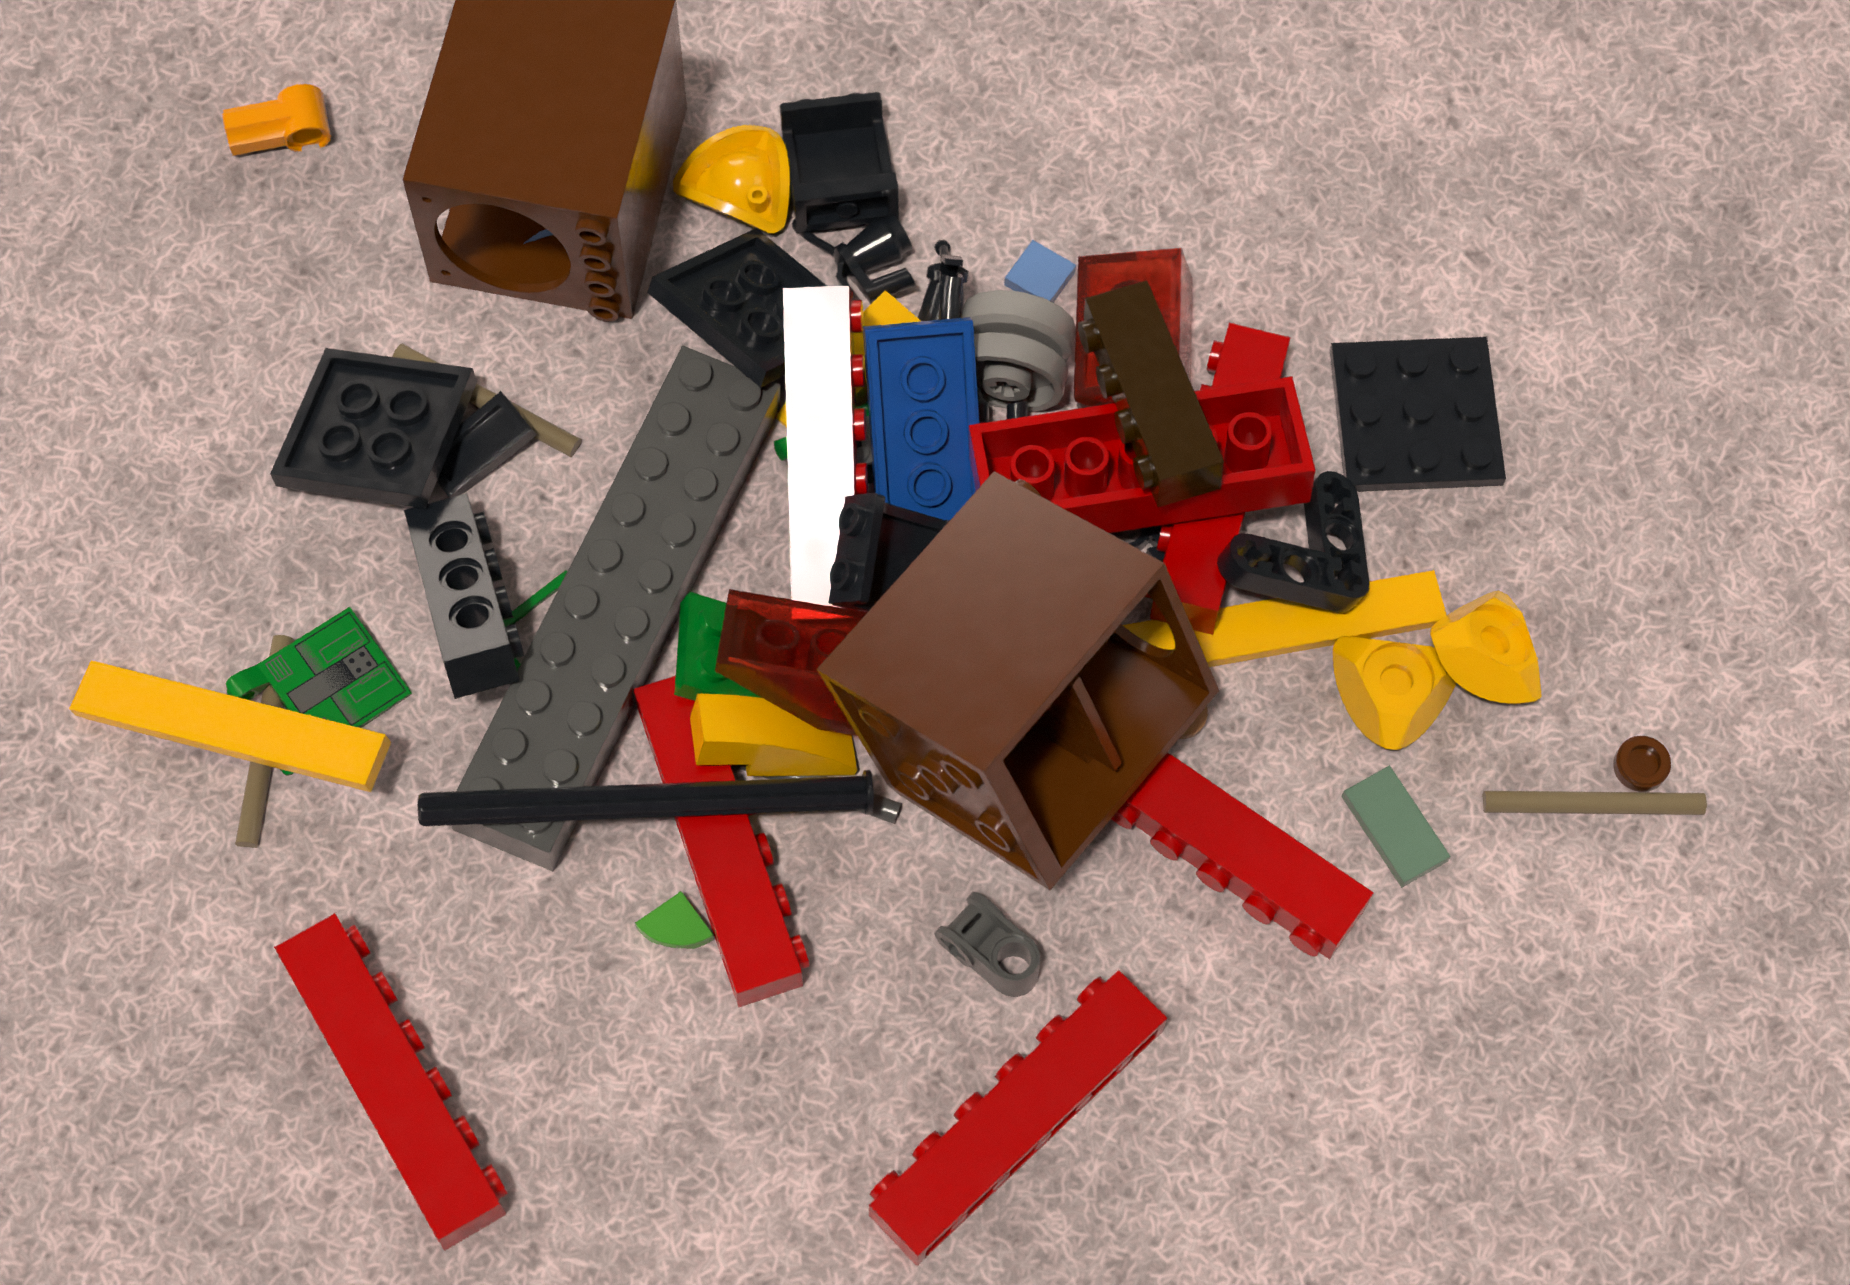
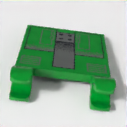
[226,607,412,776]

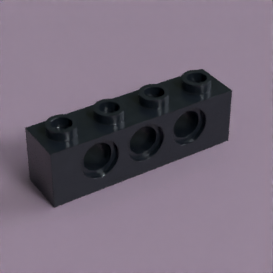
[404,493,524,699]

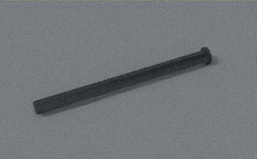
[417,770,874,826]

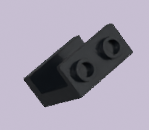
[779,92,899,233]
[828,493,950,614]

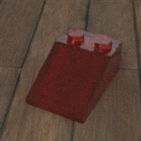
[715,589,868,736]

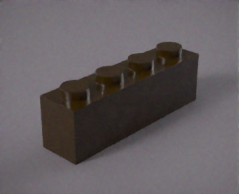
[1078,280,1224,507]

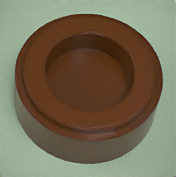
[1613,736,1671,792]

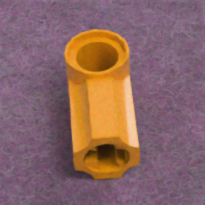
[222,84,331,156]

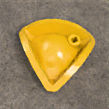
[673,125,790,234]
[1430,590,1542,704]
[1333,636,1456,750]

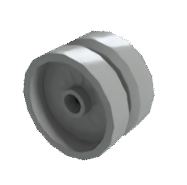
[960,290,1076,412]

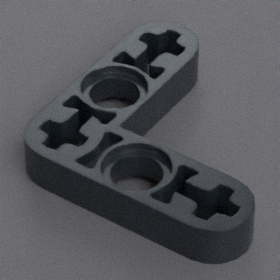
[1217,471,1369,613]

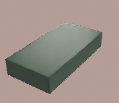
[1341,765,1451,888]

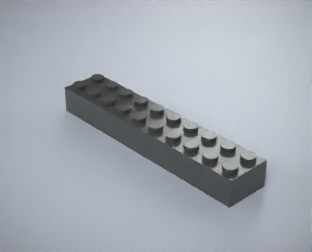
[451,345,780,872]

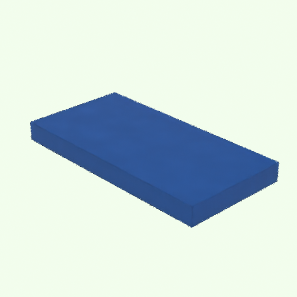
[863,317,979,520]

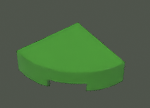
[635,891,714,949]

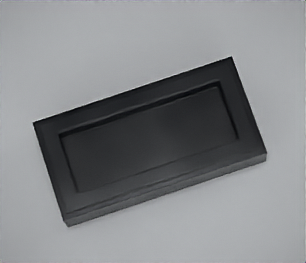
[437,391,537,497]

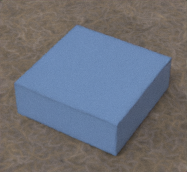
[1004,240,1076,303]

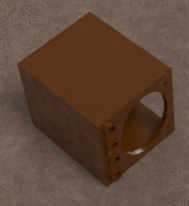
[402,0,687,322]
[817,472,1219,890]

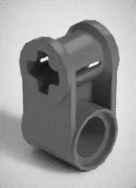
[934,892,1040,997]

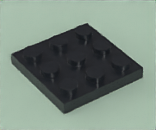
[647,228,828,388]
[1329,337,1506,492]
[270,348,477,509]

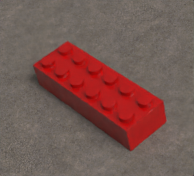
[969,376,1316,533]

